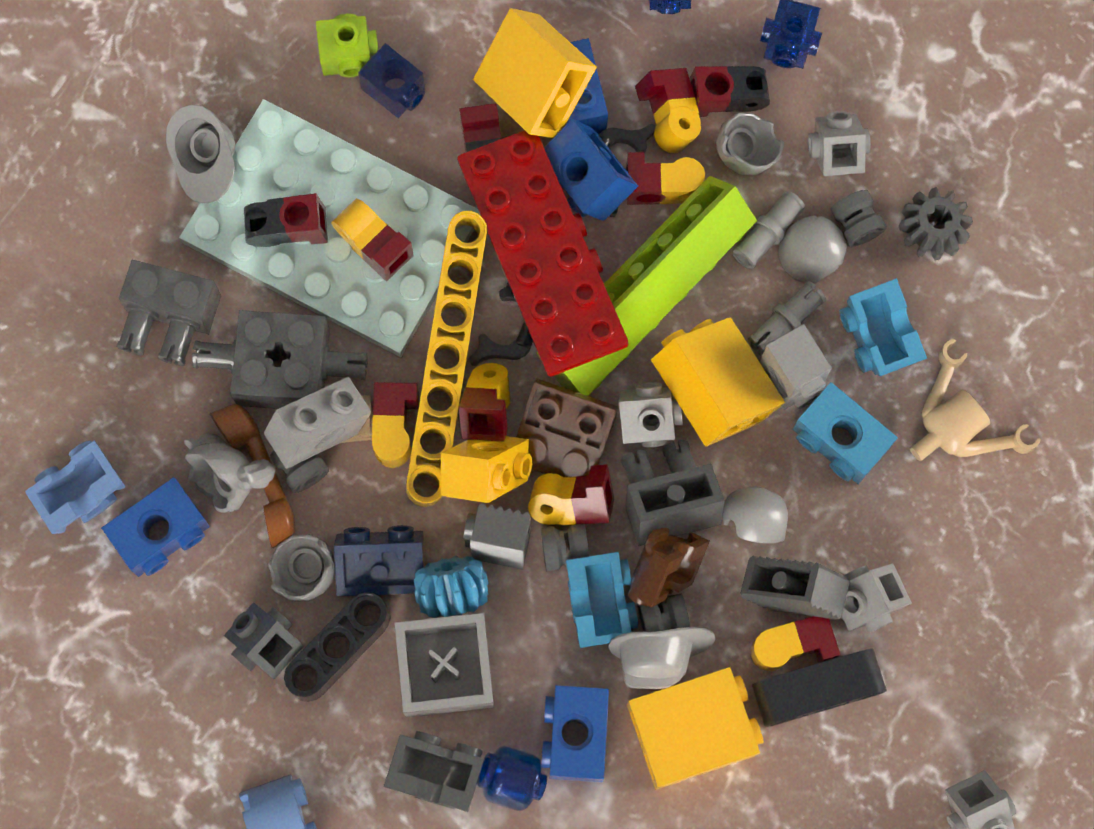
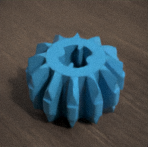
[413,556,489,618]

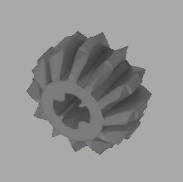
[899,187,973,261]

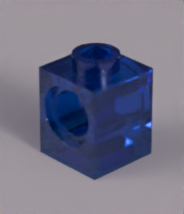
[358,43,425,119]

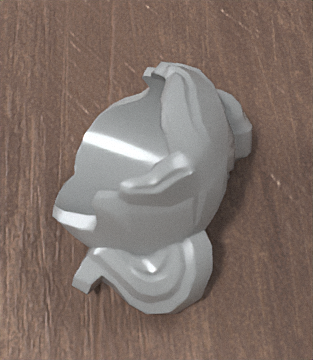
[184,433,275,513]

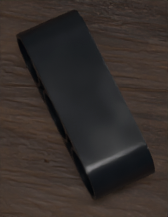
[284,592,390,702]
[751,648,887,727]

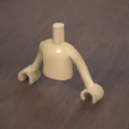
[910,339,1040,461]

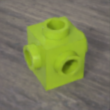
[316,13,379,77]

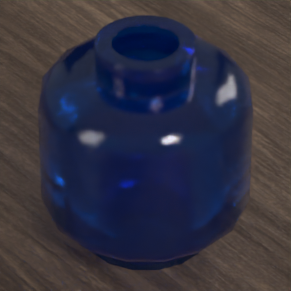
[477,746,547,811]

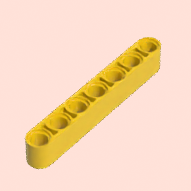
[406,211,487,507]

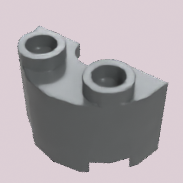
[384,731,484,812]

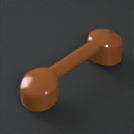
[210,404,295,549]

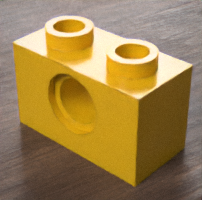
[441,436,532,503]

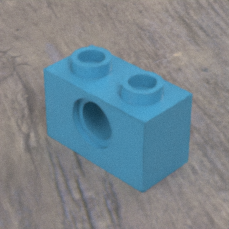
[793,382,898,485]

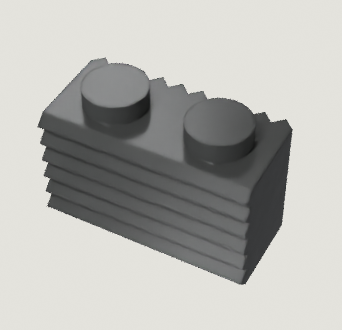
[463,503,531,570]
[740,555,850,620]

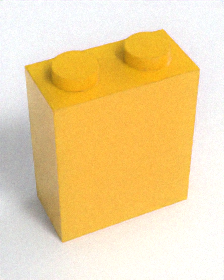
[473,8,597,138]
[651,317,785,447]
[627,667,764,790]

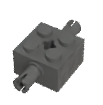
[192,310,368,409]

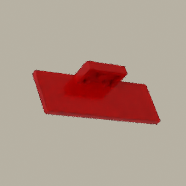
[457,130,629,377]

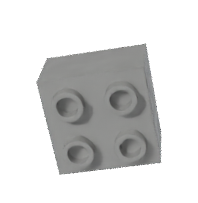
[395,613,494,718]

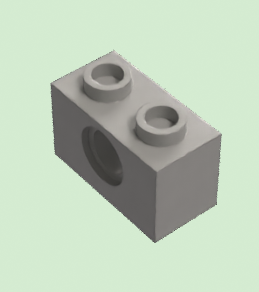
[760,324,832,410]
[264,377,371,469]

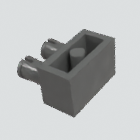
[117,259,221,366]
[621,440,725,546]

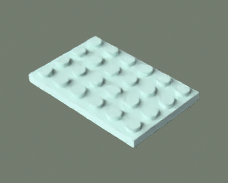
[179,99,480,357]

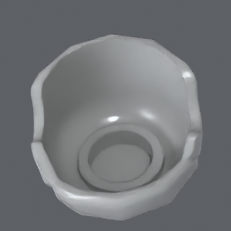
[717,113,784,175]
[778,215,847,283]
[722,486,788,543]
[268,534,335,601]

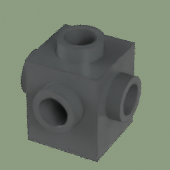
[224,602,304,679]

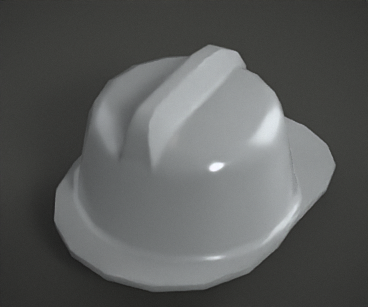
[166,105,235,203]
[608,627,716,689]

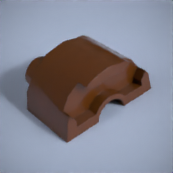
[628,528,710,608]

